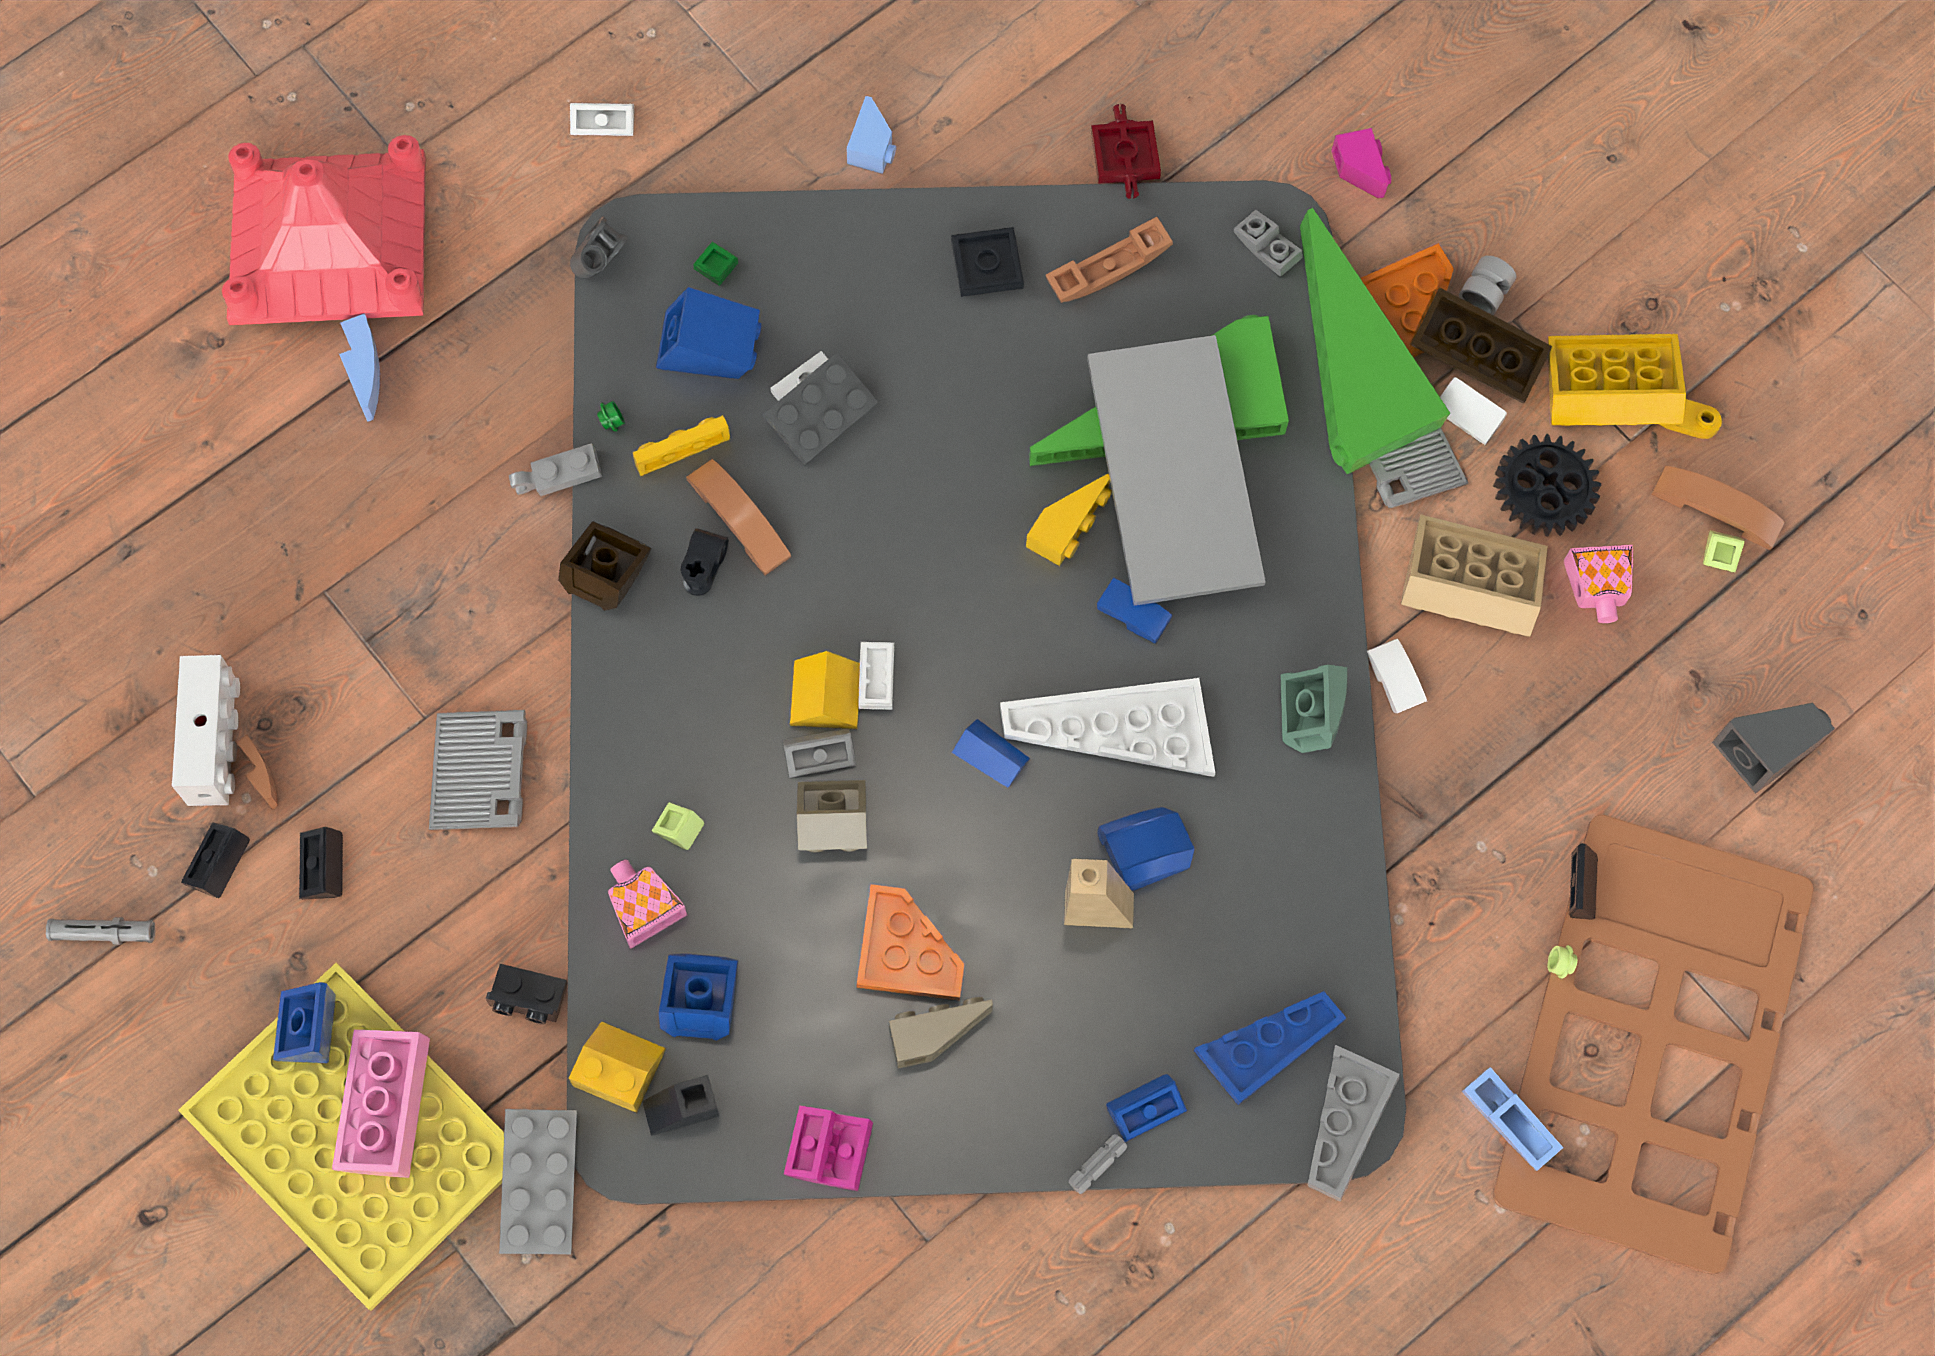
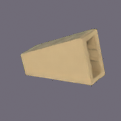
[1064,859,1134,928]

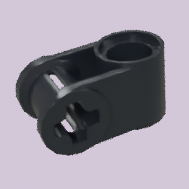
[680,528,729,596]

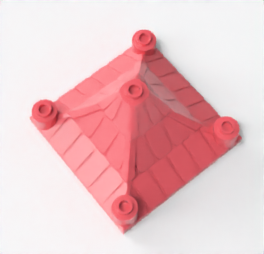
[222,135,426,325]

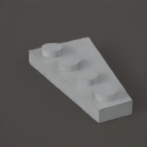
[1308,1045,1400,1202]

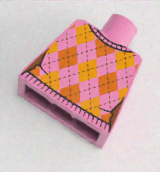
[1564,545,1633,623]
[608,860,687,949]

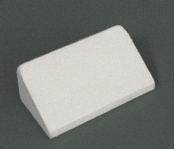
[570,103,634,136]
[1440,377,1507,445]

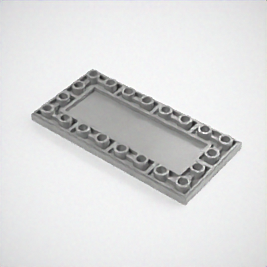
[1087,335,1266,606]

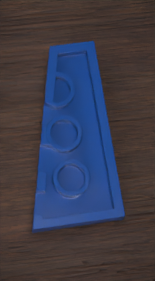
[1194,991,1346,1105]

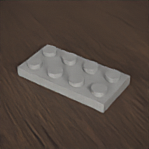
[499,1109,577,1254]

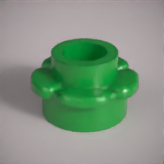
[597,401,625,431]

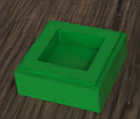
[693,241,738,286]

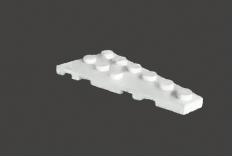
[1000,678,1215,777]

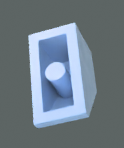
[847,96,896,174]

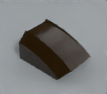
[558,521,652,611]

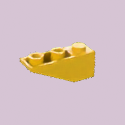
[1026,474,1112,566]

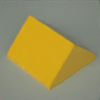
[790,651,860,729]

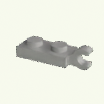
[509,443,602,496]

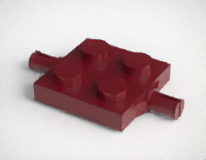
[1091,104,1161,199]

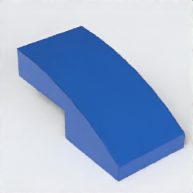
[1097,577,1172,644]

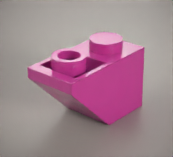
[1331,128,1391,198]

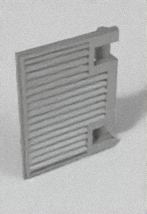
[1369,428,1468,508]
[429,710,527,830]

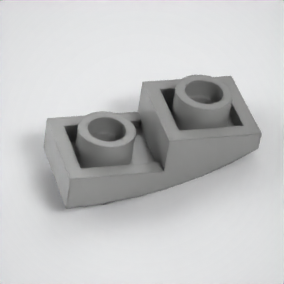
[1234,210,1303,277]

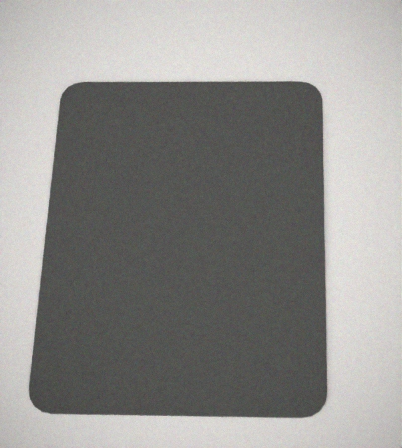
[567,180,1406,1205]

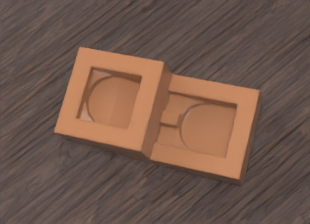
[236,734,278,810]

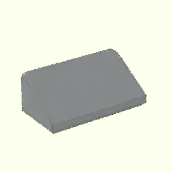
[783,728,856,778]

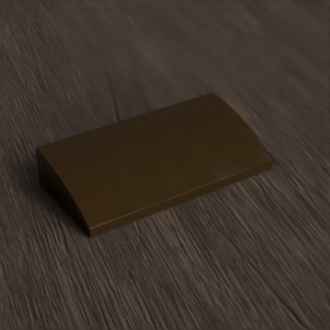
[1410,287,1552,403]

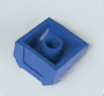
[1097,807,1194,891]
[659,954,738,1041]

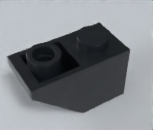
[642,1075,719,1136]

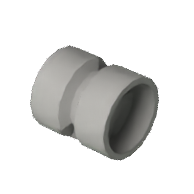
[1459,256,1517,315]

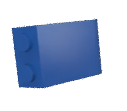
[656,287,761,379]

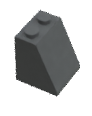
[1712,703,1835,794]

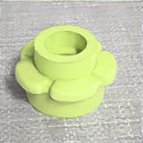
[1547,945,1577,979]

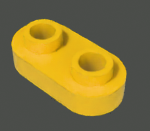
[1660,399,1722,439]

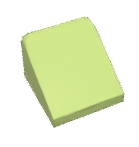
[1703,530,1745,572]
[652,802,704,850]

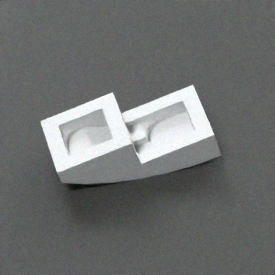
[1367,639,1427,713]

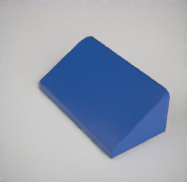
[1106,1074,1187,1142]

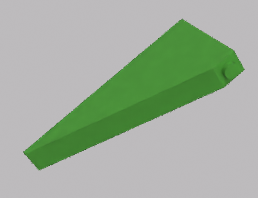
[1300,208,1450,474]
[1029,315,1289,466]

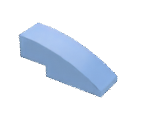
[339,313,380,422]
[1462,1067,1563,1171]

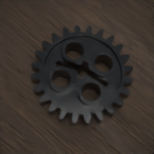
[1493,434,1601,537]

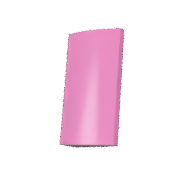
[332,1030,430,1178]

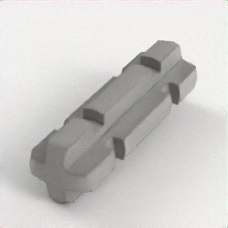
[1069,1134,1127,1194]

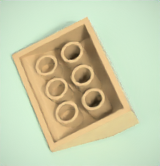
[1401,514,1548,637]

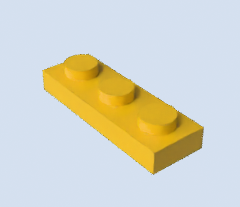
[632,415,730,476]

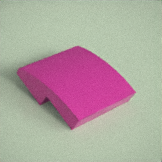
[784,1105,873,1191]

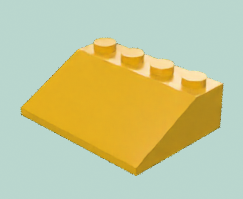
[1548,334,1686,426]

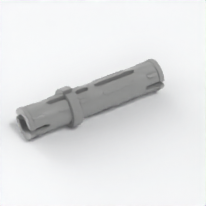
[46,917,155,945]

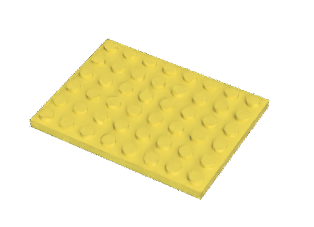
[178,963,504,1311]

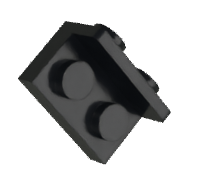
[485,964,568,1024]

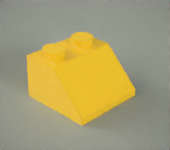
[569,1022,666,1113]

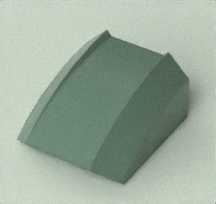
[1281,665,1347,753]

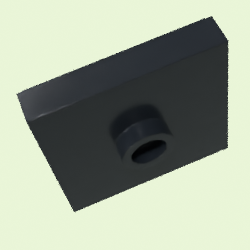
[951,227,1024,297]

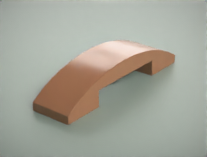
[1046,217,1173,303]
[686,459,791,575]
[1651,466,1785,551]

